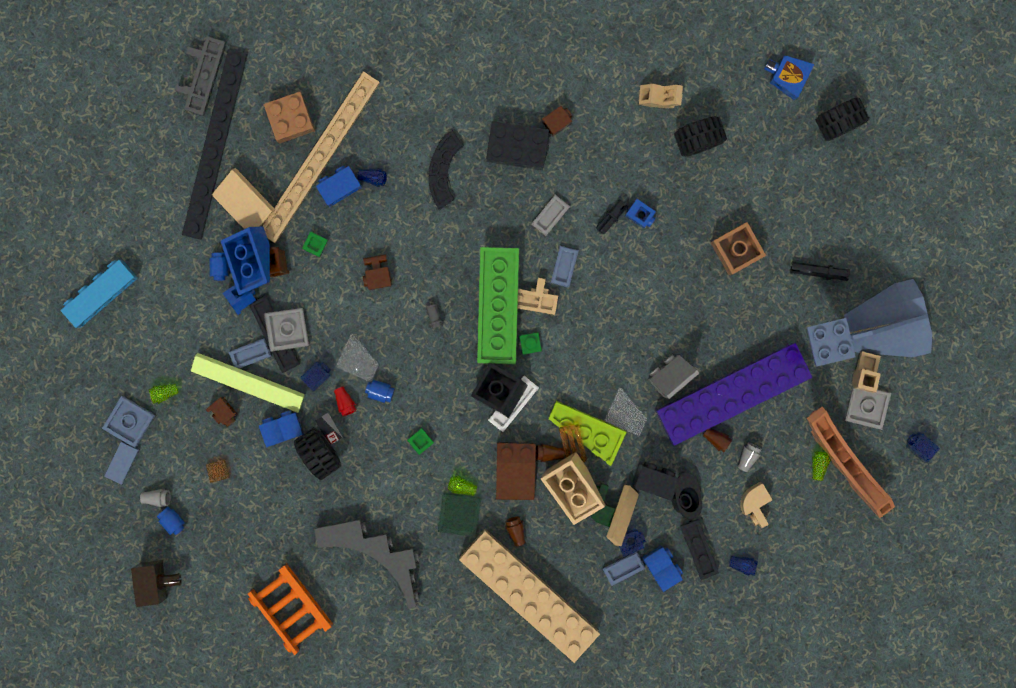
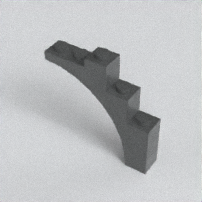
[314,518,420,609]

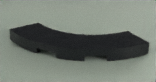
[428,130,463,210]

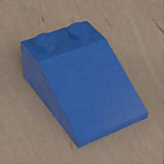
[221,226,270,295]

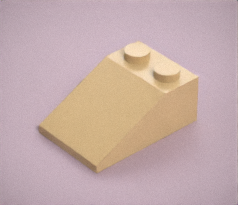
[541,452,605,525]

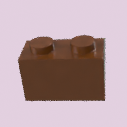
[496,442,536,500]

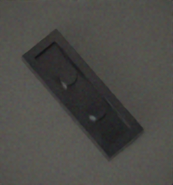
[680,519,719,580]

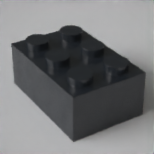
[486,121,549,170]

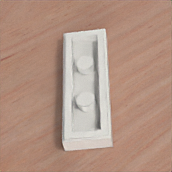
[488,376,539,432]

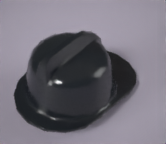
[672,473,702,519]

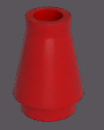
[334,387,357,416]

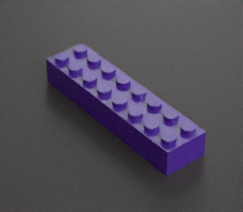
[655,343,813,446]

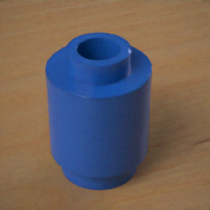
[209,253,229,281]
[365,379,395,403]
[157,506,185,535]

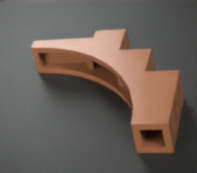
[807,407,895,518]

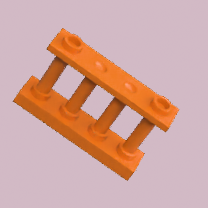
[248,563,333,655]

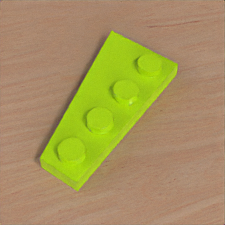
[549,401,627,466]

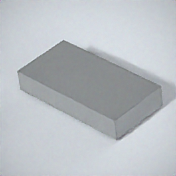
[531,195,570,236]

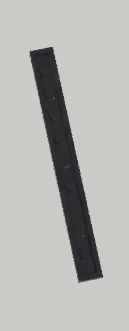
[182,49,247,240]

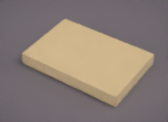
[212,168,275,229]

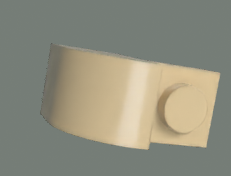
[639,84,683,108]
[852,351,881,393]
[740,482,772,528]

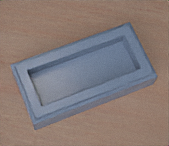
[551,246,579,288]
[229,338,272,369]
[104,441,139,485]
[602,551,645,586]

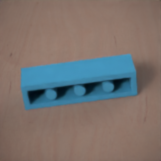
[60,260,138,328]

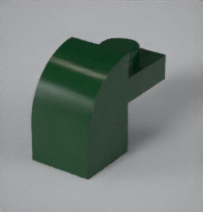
[590,482,616,527]

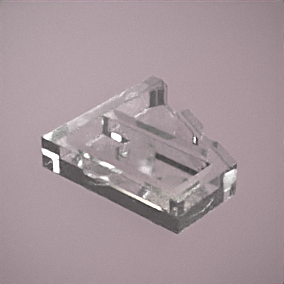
[336,333,379,382]
[604,387,647,437]

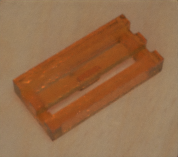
[559,424,587,462]

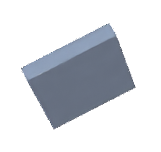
[102,395,155,448]

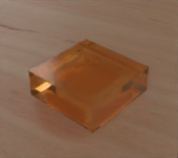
[206,459,230,483]

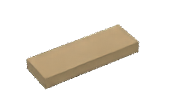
[606,485,639,546]

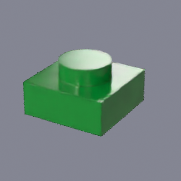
[302,232,328,257]
[519,332,542,355]
[407,428,434,455]

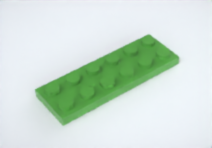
[477,247,519,364]

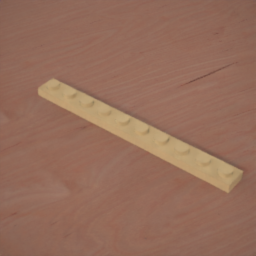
[263,71,380,243]

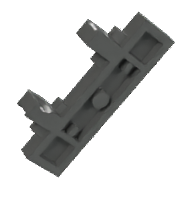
[175,36,226,116]

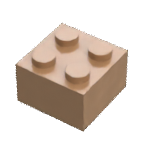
[264,92,315,144]
[710,222,766,275]

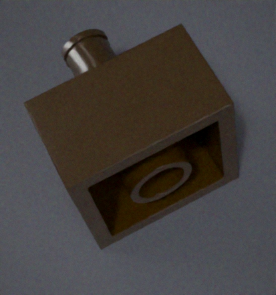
[131,560,182,607]

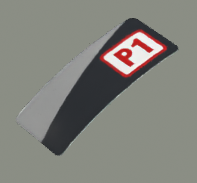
[315,413,343,444]

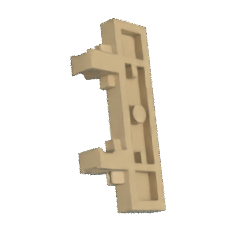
[517,277,558,315]

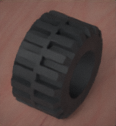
[815,98,870,141]
[674,116,727,156]
[294,427,341,480]

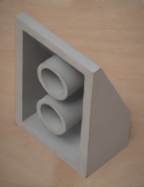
[648,354,699,399]

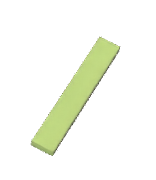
[191,353,305,413]

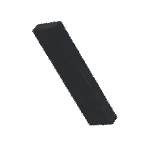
[249,296,300,373]

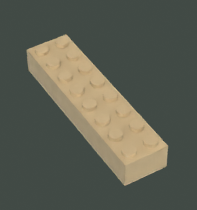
[459,529,600,663]

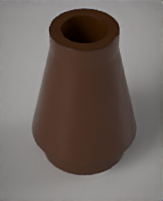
[703,428,732,452]
[536,443,564,462]
[505,516,526,546]

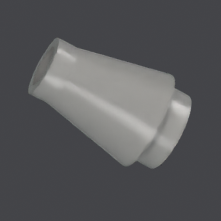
[738,442,762,472]
[140,488,171,508]

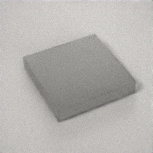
[264,308,309,352]
[844,386,891,430]

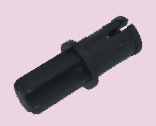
[596,199,628,234]

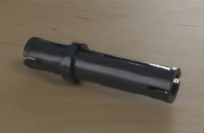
[790,261,850,281]

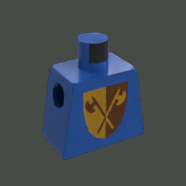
[764,56,814,100]

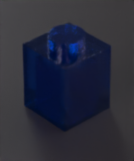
[300,362,332,392]
[905,432,940,463]

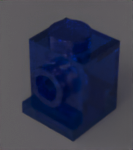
[619,529,646,557]

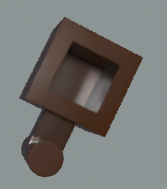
[362,254,392,290]

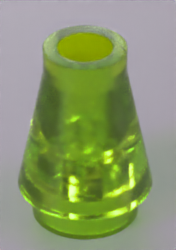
[148,383,179,404]
[812,451,831,481]
[447,475,477,496]

